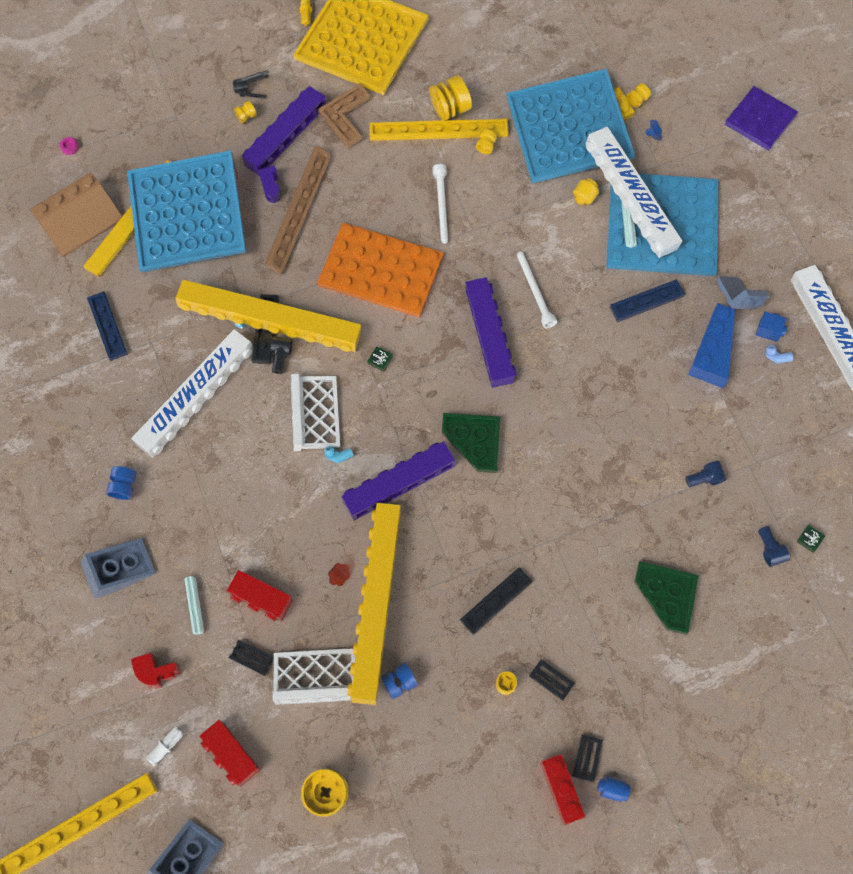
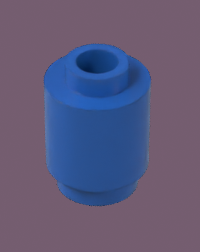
[597,775,630,802]

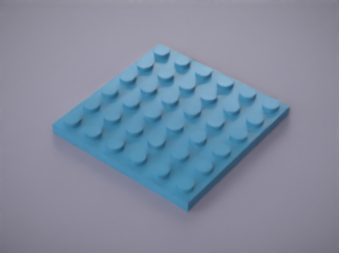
[506,69,635,184]
[127,150,247,272]
[606,173,718,277]

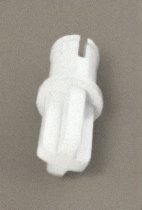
[146,727,183,766]

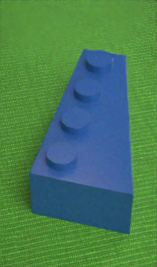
[688,303,735,389]

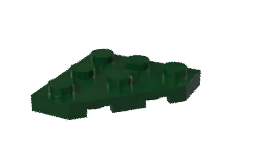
[442,413,500,473]
[634,561,699,635]

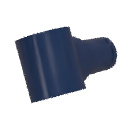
[685,461,727,488]
[758,526,790,567]

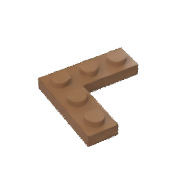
[318,84,370,148]

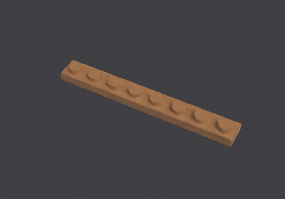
[264,145,331,274]

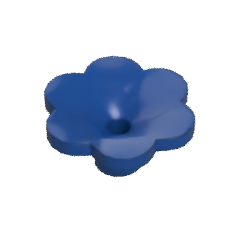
[646,119,662,140]

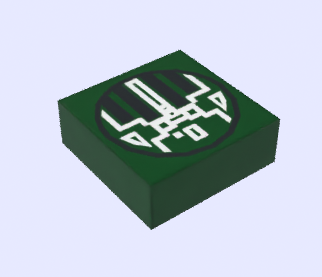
[367,346,393,372]
[796,525,825,553]

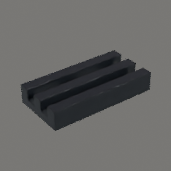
[228,640,274,676]
[529,659,575,701]
[572,735,602,782]

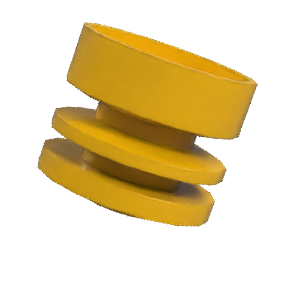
[429,75,472,121]
[301,769,349,816]

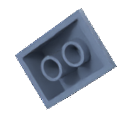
[81,538,156,599]
[148,819,223,874]

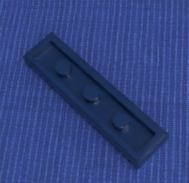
[610,279,685,323]
[87,291,128,361]

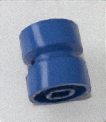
[106,466,137,500]
[380,662,418,700]

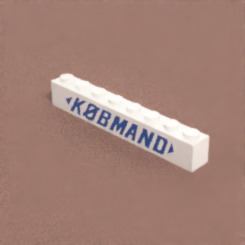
[585,127,682,258]
[791,265,853,391]
[131,329,253,458]

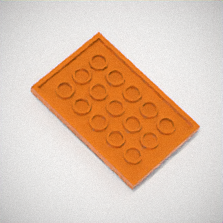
[317,222,444,317]

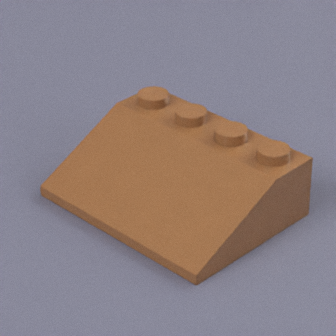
[30,172,122,257]

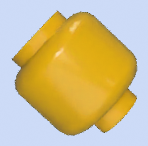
[573,178,599,206]

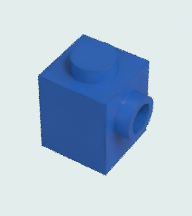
[755,311,787,342]

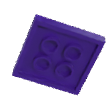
[724,86,798,151]

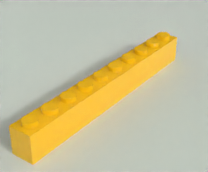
[176,280,361,352]
[347,503,401,705]

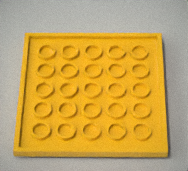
[293,0,429,95]

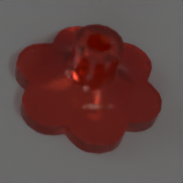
[328,563,350,586]

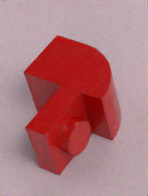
[131,653,180,688]

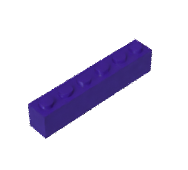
[242,86,326,175]
[465,277,517,388]
[341,441,455,521]

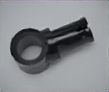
[271,337,292,374]

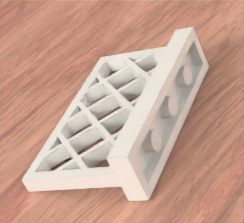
[290,374,340,451]
[272,649,356,705]

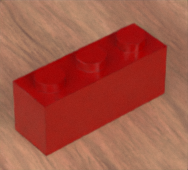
[226,570,293,622]
[199,719,260,787]
[540,754,585,826]

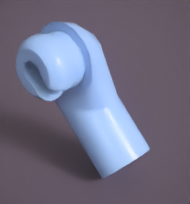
[765,345,793,364]

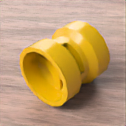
[627,83,651,108]
[233,100,257,124]
[476,129,497,154]
[496,671,517,695]

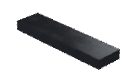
[251,294,279,364]
[460,567,533,635]

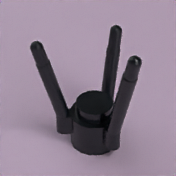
[233,70,269,98]

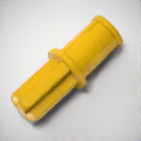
[299,0,312,26]

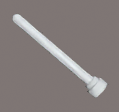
[432,164,448,244]
[517,252,557,329]

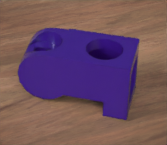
[258,165,281,203]

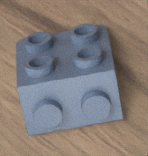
[717,276,770,310]

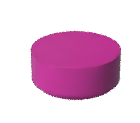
[60,137,79,155]

